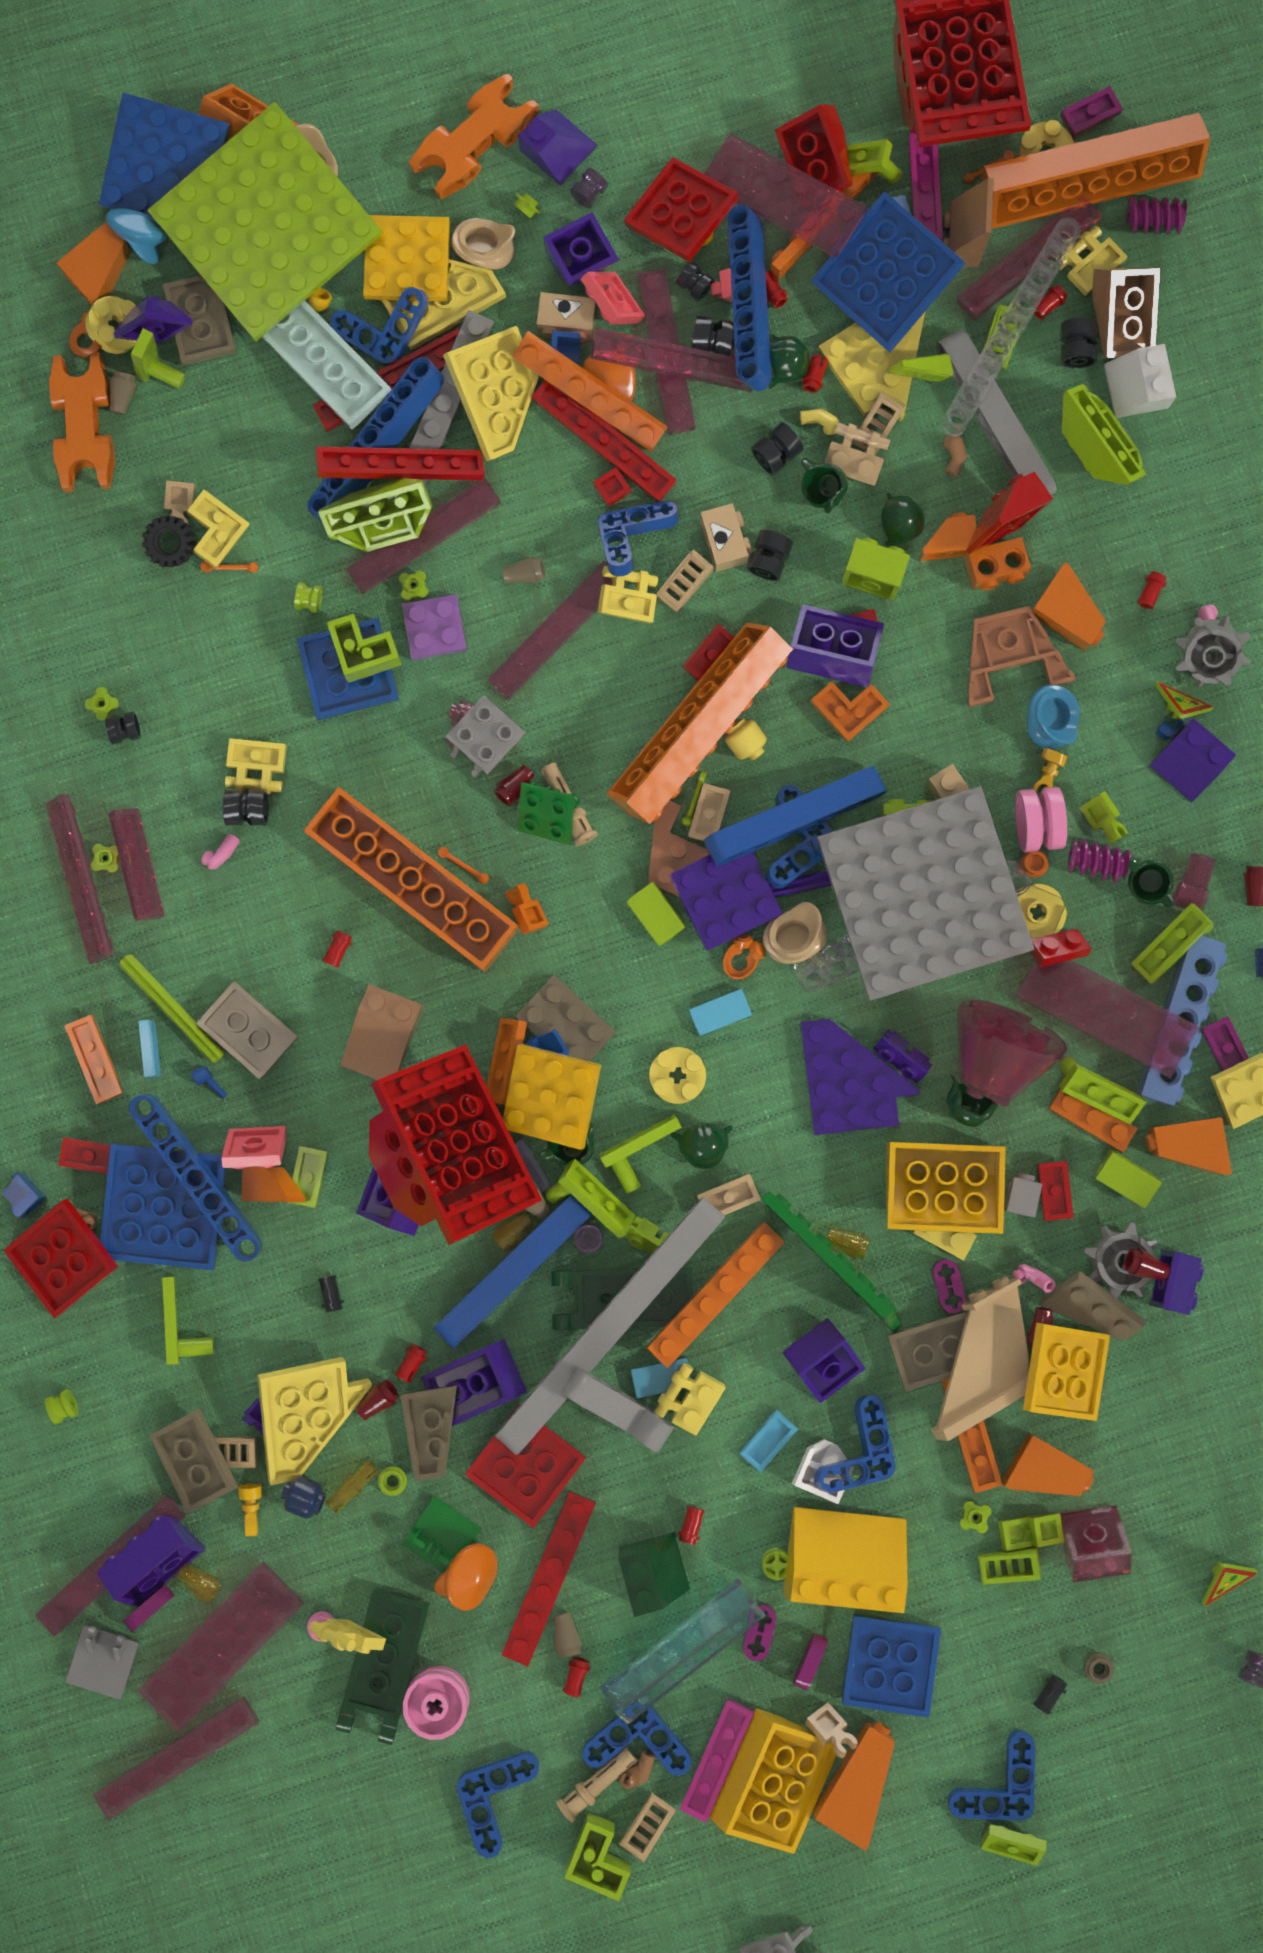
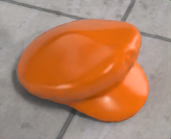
[582,349,636,402]
[434,1543,498,1611]

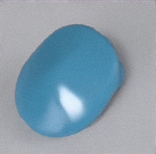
[106,208,169,264]
[1027,685,1079,750]

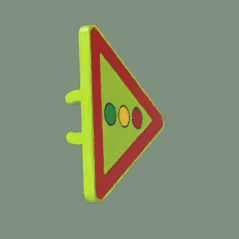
[1155,682,1213,720]
[1202,1562,1258,1606]

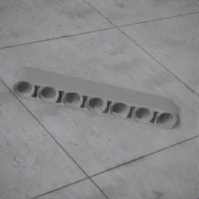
[936,329,1057,494]

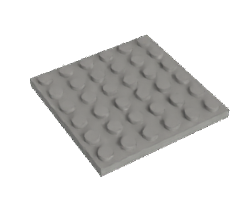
[817,786,1035,1001]

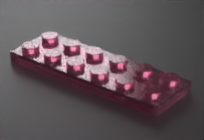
[704,133,868,258]
[1016,960,1199,1078]
[138,1561,304,1732]

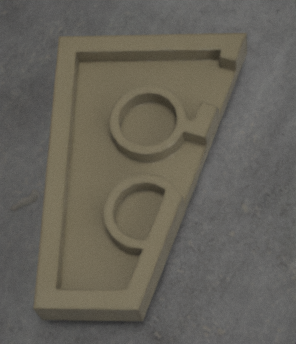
[1040,1271,1145,1341]
[400,1385,457,1481]

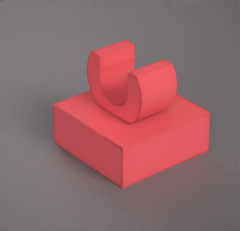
[710,268,732,303]

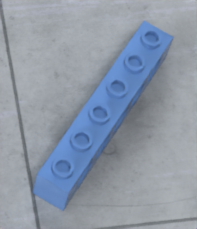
[1136,936,1227,1107]

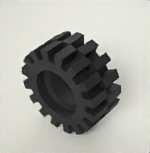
[142,516,196,567]

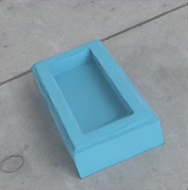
[689,989,752,1036]
[138,1020,161,1079]
[631,1357,691,1398]
[739,1409,798,1473]

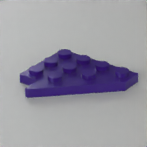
[800,1019,920,1135]

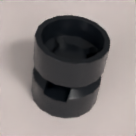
[692,315,734,358]
[1060,317,1098,368]
[751,422,804,475]
[746,530,793,581]
[223,789,269,826]

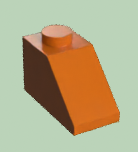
[919,512,977,562]
[241,1166,305,1202]

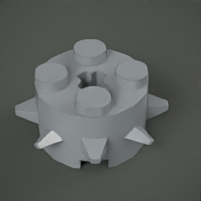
[1175,615,1251,688]
[1084,1223,1158,1298]

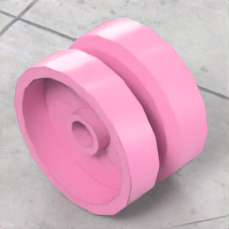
[1015,787,1067,853]
[403,1665,470,1740]

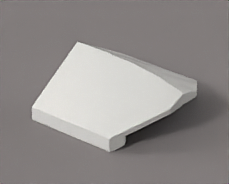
[792,1439,854,1504]

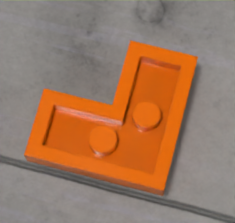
[810,681,890,743]

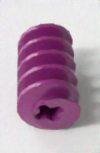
[1126,197,1187,235]
[1068,838,1131,884]

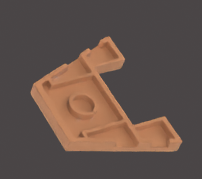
[967,606,1076,708]
[648,801,710,898]

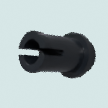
[318,1275,344,1313]
[1033,1674,1068,1715]

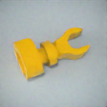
[1032,748,1068,792]
[238,1483,262,1537]

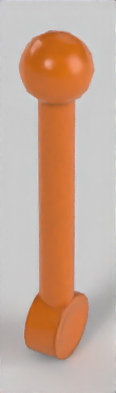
[964,150,1014,184]
[200,561,259,573]
[438,847,489,884]

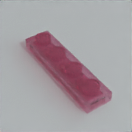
[108,808,165,922]

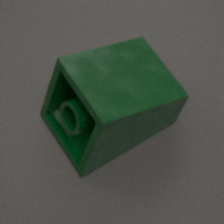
[618,1531,690,1617]

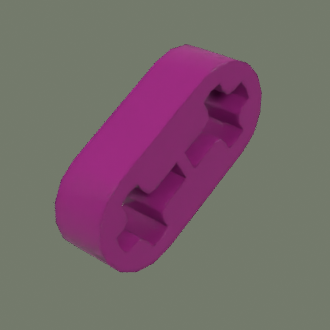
[932,1259,966,1313]
[123,1584,175,1632]
[743,1603,776,1661]
[792,1633,828,1691]

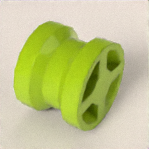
[294,582,323,614]
[45,1389,79,1425]
[761,1547,788,1581]

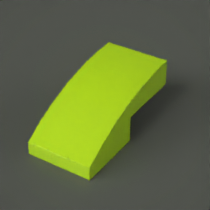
[998,1513,1064,1551]

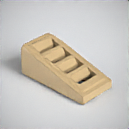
[852,391,905,455]
[656,549,714,613]
[214,1436,258,1468]
[618,1793,676,1862]

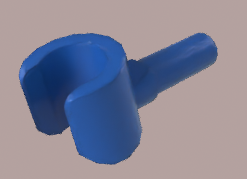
[1156,717,1190,740]
[191,1067,228,1099]

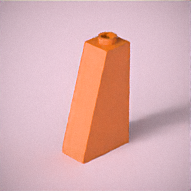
[813,1720,895,1851]

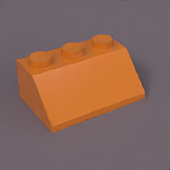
[198,83,299,142]

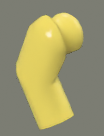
[800,409,839,435]

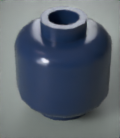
[281,1476,326,1519]

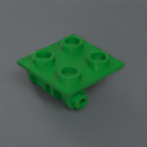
[518,782,580,845]
[401,1495,482,1573]

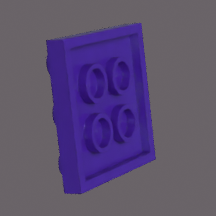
[669,852,783,951]

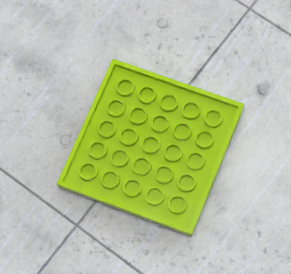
[148,102,383,341]

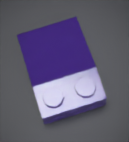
[421,1339,527,1426]

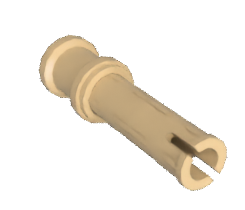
[540,763,598,847]
[556,1746,637,1823]

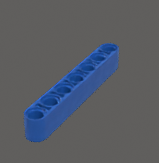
[728,204,771,392]
[307,357,445,523]
[704,766,887,866]
[129,1094,263,1262]
[433,1195,592,1349]

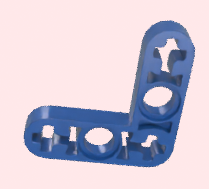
[330,287,429,364]
[598,501,678,577]
[766,785,833,888]
[814,1395,895,1493]
[583,1699,691,1776]
[947,1730,1035,1820]
[457,1751,539,1858]

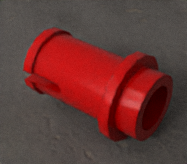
[765,271,788,309]
[1031,285,1068,320]
[801,355,829,393]
[1137,571,1167,609]
[322,930,353,968]
[395,1344,427,1383]
[678,1506,705,1545]
[562,1656,591,1697]

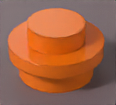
[1020,850,1049,878]

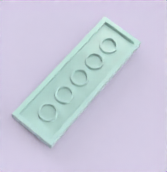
[262,301,391,430]

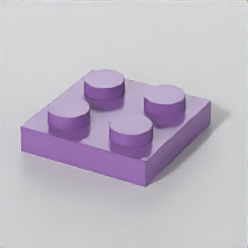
[402,594,467,660]

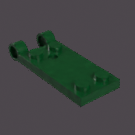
[551,1267,692,1330]
[335,1588,430,1745]

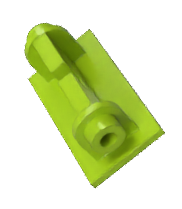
[624,1216,669,1255]

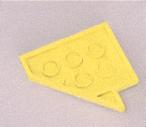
[381,259,506,351]
[818,312,925,421]
[443,326,539,462]
[257,1357,372,1485]

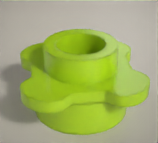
[513,192,541,219]
[399,571,429,600]
[85,687,119,721]
[90,844,121,873]
[960,1501,992,1533]

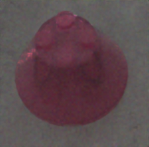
[957,1000,1067,1106]

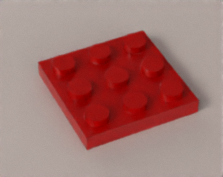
[623,157,739,262]
[3,1198,119,1319]
[465,1404,587,1528]

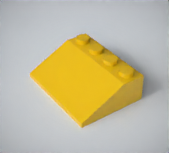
[885,1142,1006,1234]
[783,1506,908,1613]
[709,1708,837,1854]

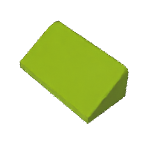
[626,882,687,946]

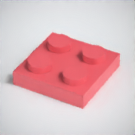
[580,272,645,325]
[221,1126,287,1169]

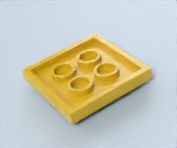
[363,215,450,302]
[503,1044,601,1150]
[1023,1323,1110,1421]

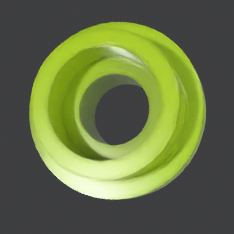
[378,1466,407,1496]

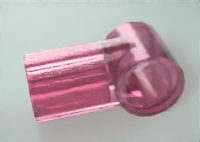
[1173,853,1216,911]

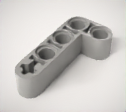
[562,1367,674,1453]

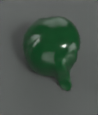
[768,334,810,389]
[801,458,848,513]
[881,492,925,548]
[1128,859,1174,908]
[946,1075,1007,1127]
[539,1123,594,1166]
[671,1123,733,1169]

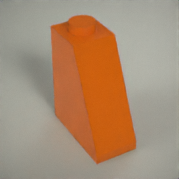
[57,222,131,306]
[1032,562,1106,651]
[1145,1117,1232,1175]
[1001,1432,1094,1496]

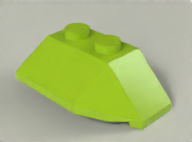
[1062,384,1146,485]
[318,478,432,552]

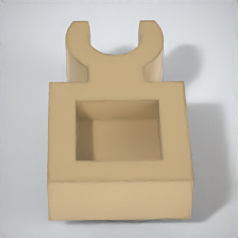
[164,480,196,524]
[805,1703,858,1758]

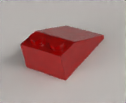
[775,104,853,209]
[966,471,1053,554]

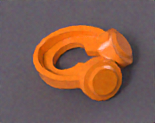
[69,312,102,359]
[723,934,766,979]

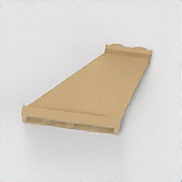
[931,1276,1030,1441]

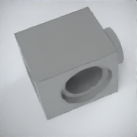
[1004,1173,1042,1217]

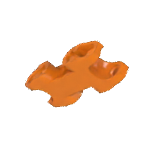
[409,74,539,200]
[49,352,115,493]

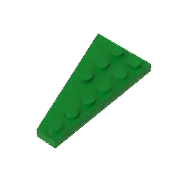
[761,1191,902,1333]

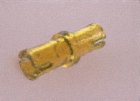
[326,1459,379,1514]

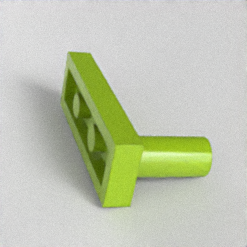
[847,139,902,184]
[131,329,186,389]
[1131,903,1214,984]
[1059,1057,1146,1125]
[599,1114,682,1194]
[545,1159,636,1238]
[162,1276,214,1365]

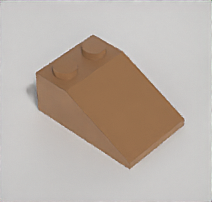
[942,178,994,267]
[1092,267,1160,358]
[340,984,425,1080]

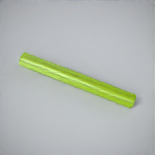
[119,954,224,1063]

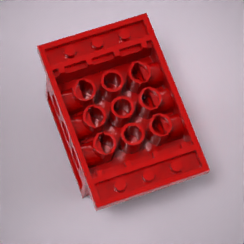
[893,0,1031,147]
[368,1044,542,1245]

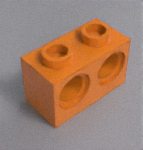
[964,537,1031,591]

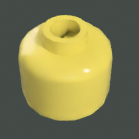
[725,718,767,761]

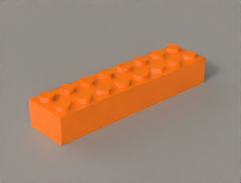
[983,113,1210,229]
[606,622,793,824]
[304,787,520,973]

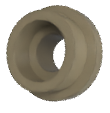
[1084,1653,1114,1684]

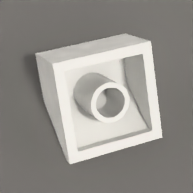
[1103,344,1176,418]

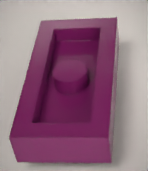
[1060,86,1123,138]
[1200,1016,1249,1072]

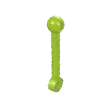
[681,771,707,827]

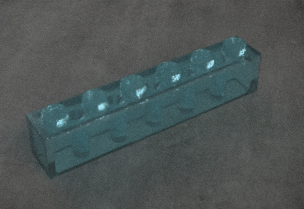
[600,1578,766,1725]

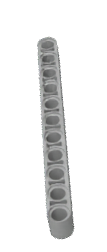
[494,1197,725,1455]

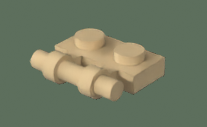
[824,422,891,486]

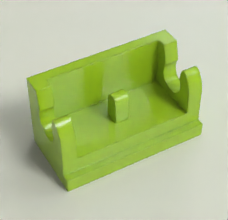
[1095,1148,1162,1209]

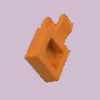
[506,883,549,935]

